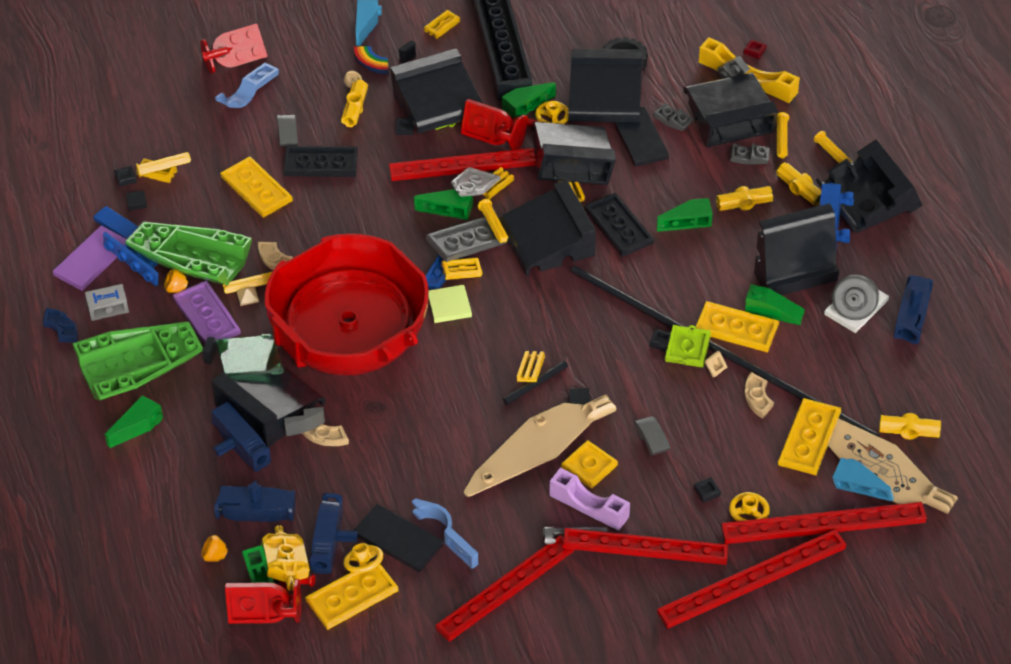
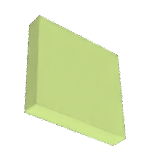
[428,285,472,323]

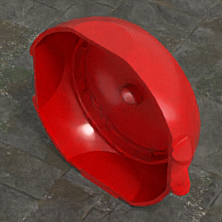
[265,234,429,376]

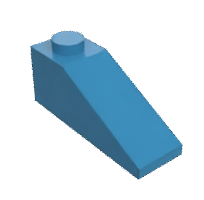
[356,0,382,46]
[833,458,894,501]

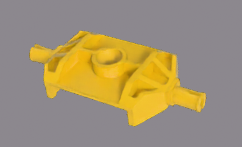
[261,525,310,591]

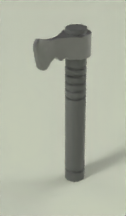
[543,527,607,544]

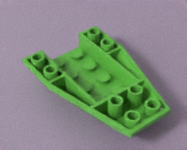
[126,222,252,286]
[73,322,203,400]

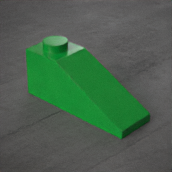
[502,82,556,118]
[414,189,473,220]
[656,198,713,232]
[745,284,805,325]
[105,395,163,448]
[242,545,274,583]

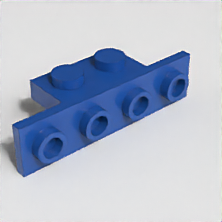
[103,232,158,286]

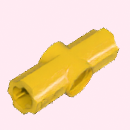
[341,79,368,127]
[776,162,821,206]
[716,186,773,211]
[879,413,941,440]

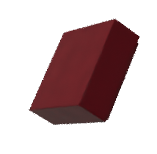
[743,39,767,59]

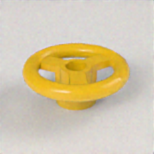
[535,101,569,124]
[729,492,770,521]
[343,543,383,573]

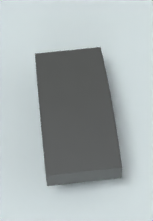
[717,55,750,79]
[653,103,694,131]
[277,115,298,147]
[730,144,770,164]
[284,407,325,436]
[634,416,670,456]

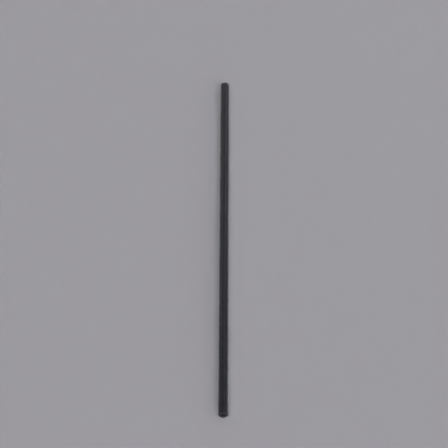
[571,266,880,437]

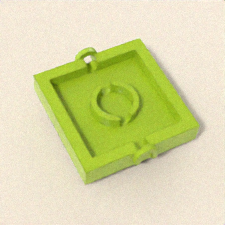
[665,325,711,367]

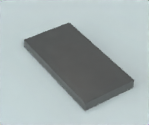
[426,217,508,262]

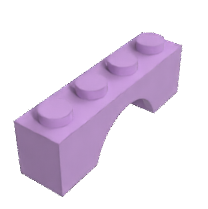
[550,468,630,531]

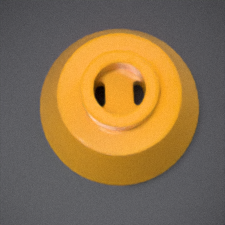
[164,269,188,293]
[201,535,228,562]

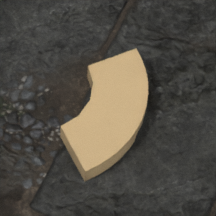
[258,242,293,270]
[745,372,774,419]
[302,424,349,446]

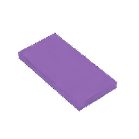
[53,226,127,291]
[173,280,241,345]

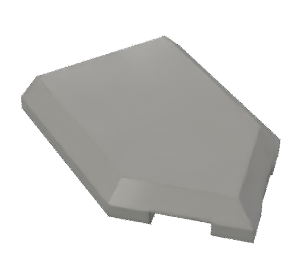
[451,167,501,197]

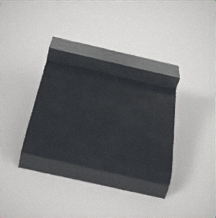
[390,49,483,134]
[569,49,643,122]
[684,72,778,148]
[532,122,616,185]
[815,139,923,233]
[499,180,596,276]
[754,203,839,295]
[211,356,326,447]

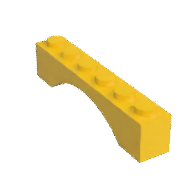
[699,38,800,103]

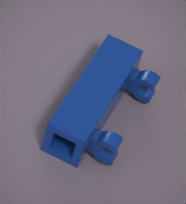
[820,183,854,249]

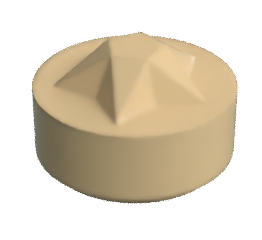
[344,71,362,88]

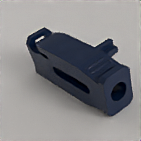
[894,275,934,345]
[211,401,271,472]
[214,481,296,522]
[310,493,358,574]

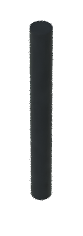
[503,361,568,405]

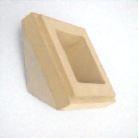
[237,287,259,306]
[705,351,727,377]

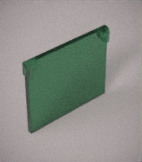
[216,334,284,377]

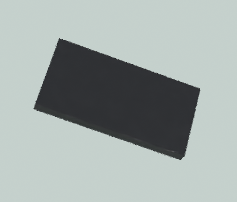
[613,106,669,167]
[284,146,358,177]
[584,193,654,257]
[353,504,443,573]

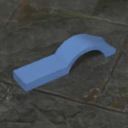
[215,63,279,108]
[412,498,478,569]

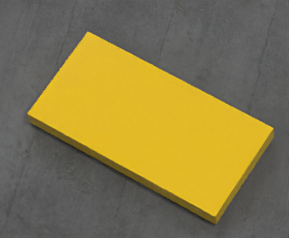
[220,156,293,218]
[695,301,779,353]
[778,398,841,475]
[305,559,398,630]

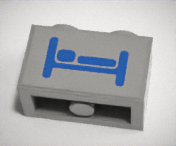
[85,284,129,321]

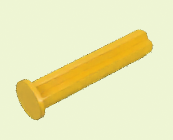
[776,112,789,159]
[814,131,853,163]
[136,152,191,178]
[478,199,508,243]
[223,271,273,294]

